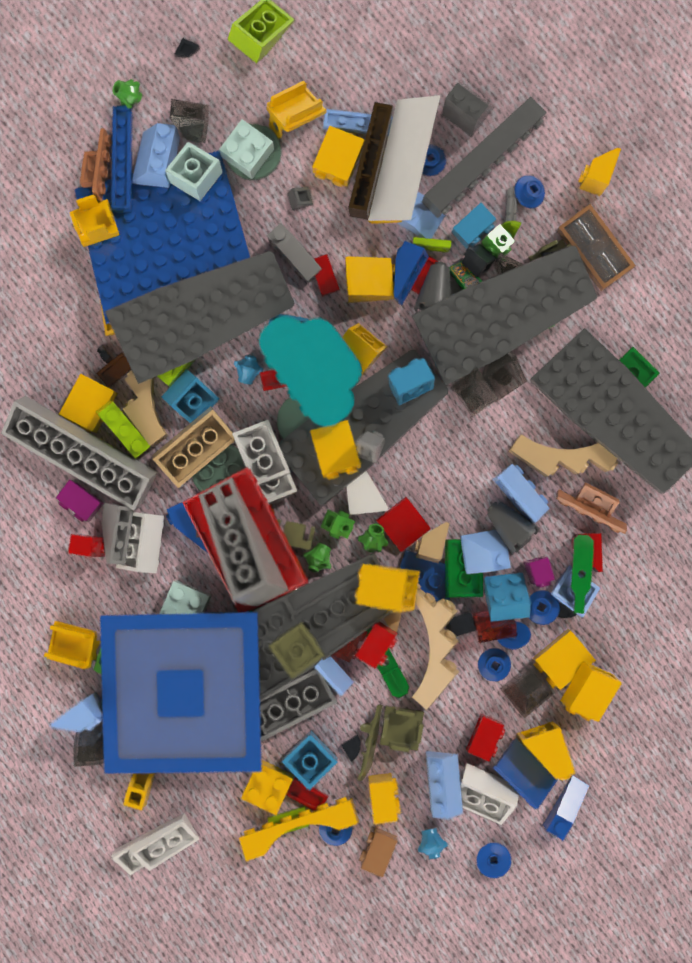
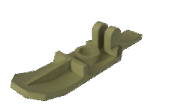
[357,704,383,781]

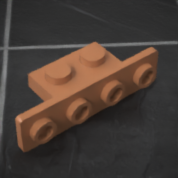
[80,128,112,202]
[556,482,627,534]

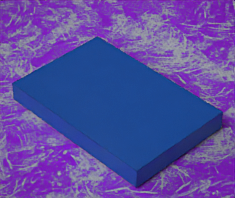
[399,550,450,602]
[493,739,558,809]

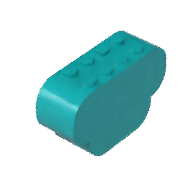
[259,316,362,426]

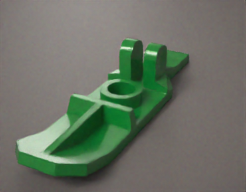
[571,535,594,614]
[364,627,410,698]

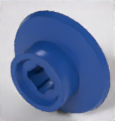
[422,144,446,176]
[514,175,545,208]
[529,590,560,625]
[496,621,531,650]
[478,648,511,682]
[319,825,352,846]
[476,843,512,878]

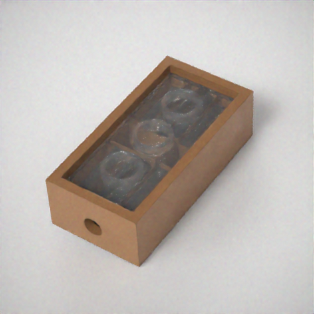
[557,204,636,292]

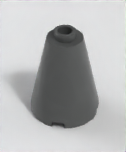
[414,262,451,312]
[487,502,540,555]

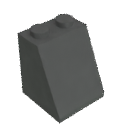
[442,83,494,137]

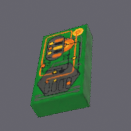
[449,260,482,289]

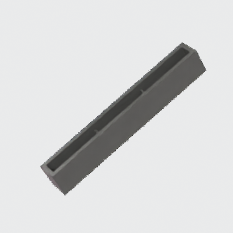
[422,96,547,218]

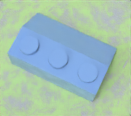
[132,123,180,188]
[493,463,549,523]
[50,692,103,732]
[425,751,463,819]

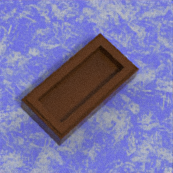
[96,351,132,388]

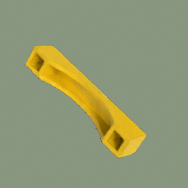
[123,773,155,811]
[239,796,359,861]

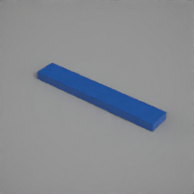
[111,106,133,213]

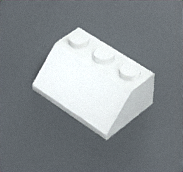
[116,512,164,573]
[460,764,519,825]

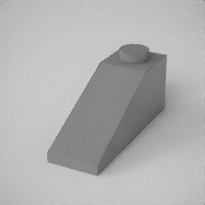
[267,223,322,282]
[356,431,385,464]
[101,503,133,565]

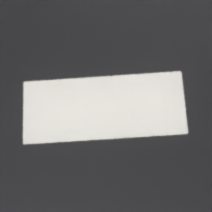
[368,95,440,221]

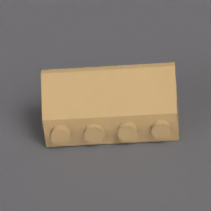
[152,406,235,488]

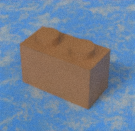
[359,827,398,878]

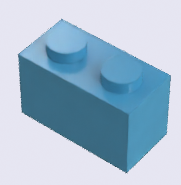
[451,203,496,249]

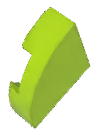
[501,221,521,239]

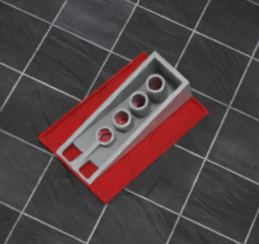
[182,467,309,612]

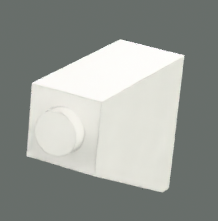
[347,471,388,515]

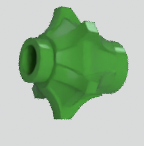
[112,79,142,109]
[358,524,388,553]
[303,543,332,573]

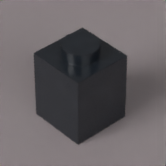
[461,244,496,277]
[446,611,476,636]

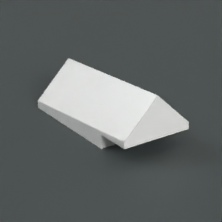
[232,420,297,504]
[111,813,199,875]

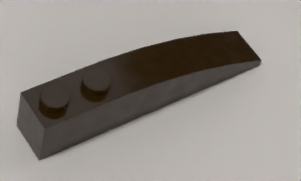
[348,102,393,220]

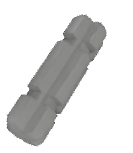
[505,187,517,222]

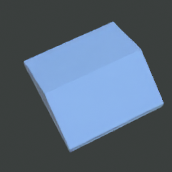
[551,565,600,618]
[314,656,354,696]

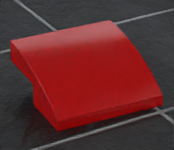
[376,497,431,552]

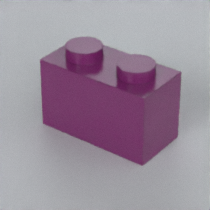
[56,480,104,522]
[524,556,555,588]

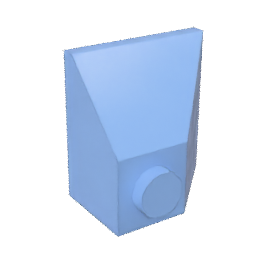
[397,192,446,239]
[460,530,511,574]

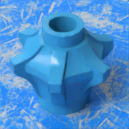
[234,355,264,384]
[418,828,448,860]

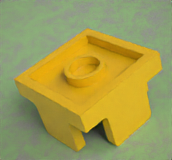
[69,195,120,247]

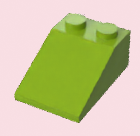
[227,0,294,63]

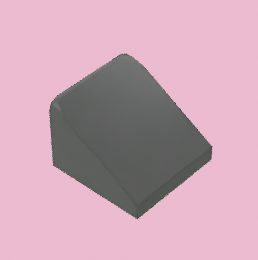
[287,187,314,211]

